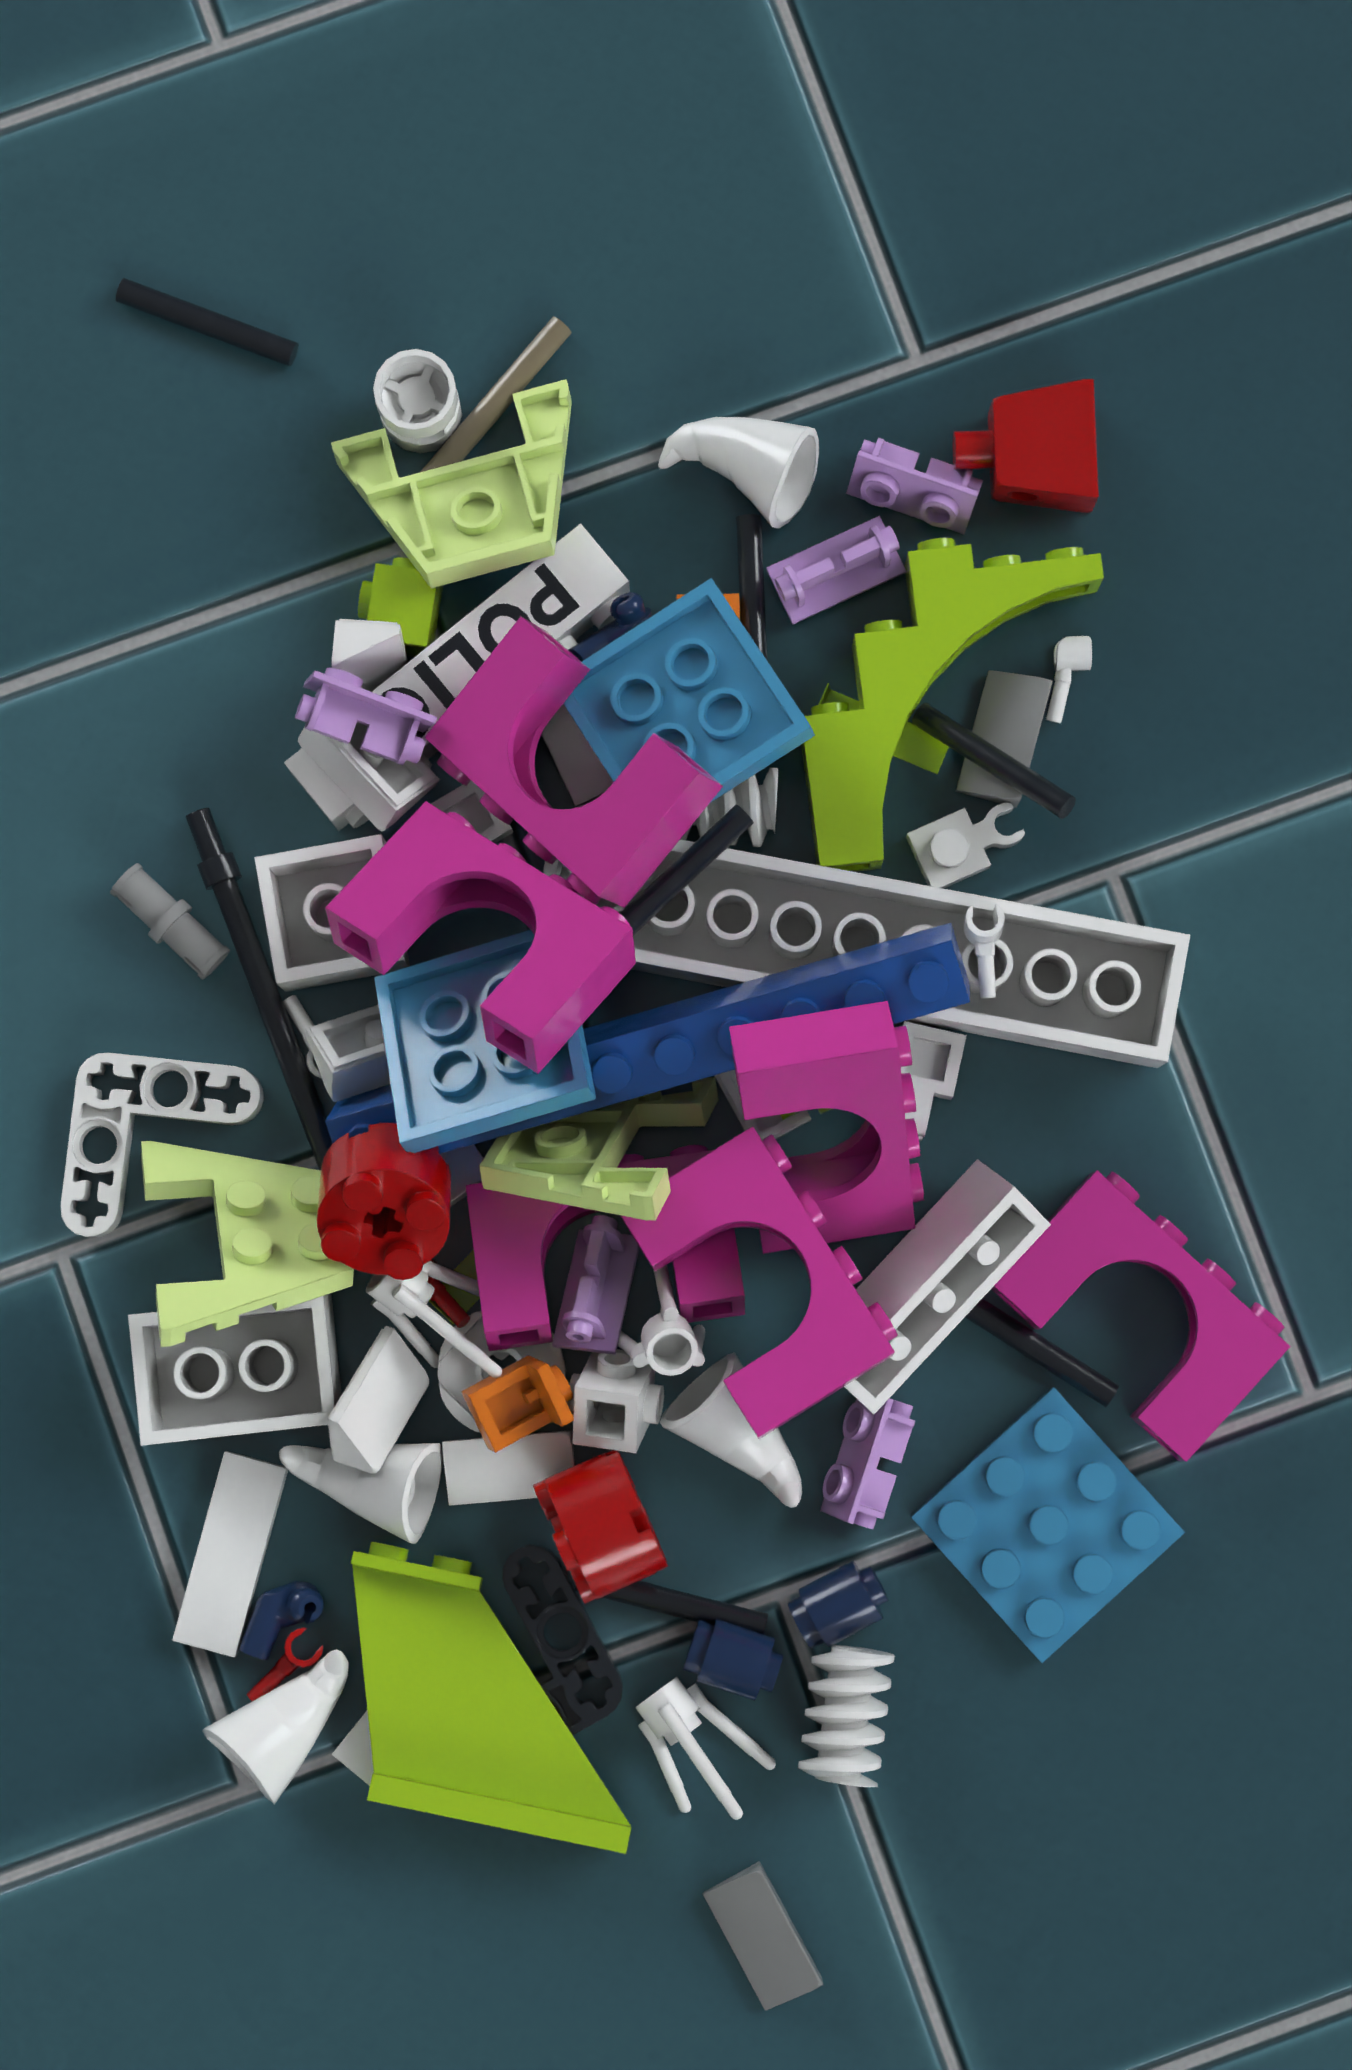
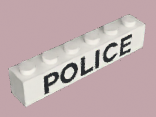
[284,523,630,831]

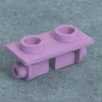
[846,438,983,534]
[766,516,906,625]
[295,668,437,765]
[552,1215,640,1355]
[820,1398,915,1529]

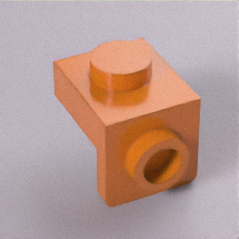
[461,1355,574,1453]

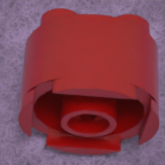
[317,1123,451,1280]
[533,1450,668,1604]

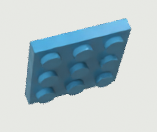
[563,578,815,804]
[374,930,596,1153]
[910,1387,1185,1663]

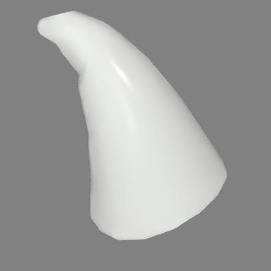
[658,417,819,529]
[660,1353,802,1508]
[279,1443,443,1544]
[202,1649,349,1805]

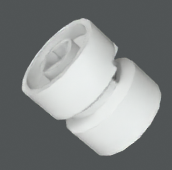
[373,349,462,453]

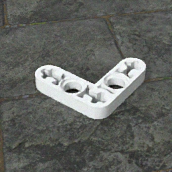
[61,1053,264,1238]

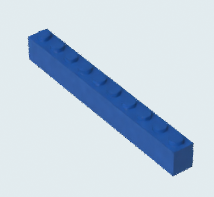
[325,923,970,1154]

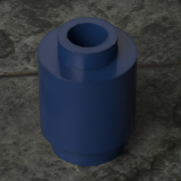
[787,1561,889,1649]
[683,1619,783,1701]

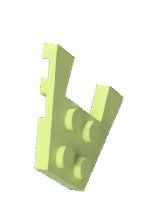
[331,379,572,588]
[479,1077,718,1220]
[141,1141,354,1347]

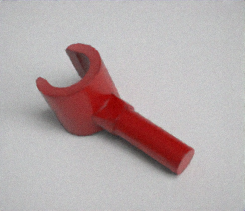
[427,1259,471,1328]
[247,1628,323,1701]

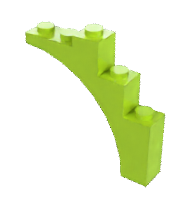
[801,538,1104,872]

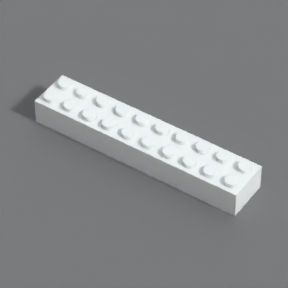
[543,839,1190,1068]

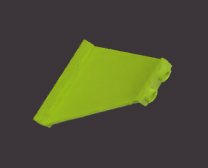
[351,1542,631,1854]

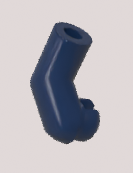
[569,592,652,662]
[238,1581,324,1660]

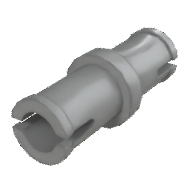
[110,863,231,980]

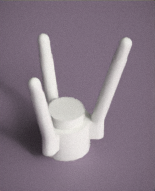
[366,1260,502,1378]
[618,1265,705,1376]
[635,1677,776,1820]

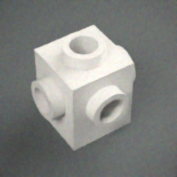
[567,1349,664,1453]

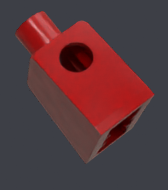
[953,379,1099,513]

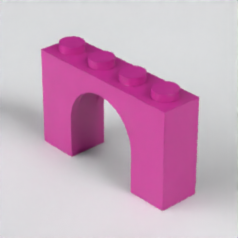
[424,616,723,908]
[325,801,636,1074]
[729,1001,924,1254]
[620,1126,898,1439]
[466,1145,745,1351]
[991,1170,1291,1462]

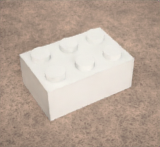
[128,1294,342,1446]

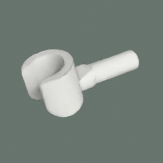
[1046,636,1092,723]
[963,904,1005,998]
[283,995,322,1078]

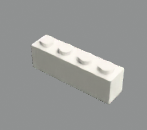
[844,1159,1051,1414]

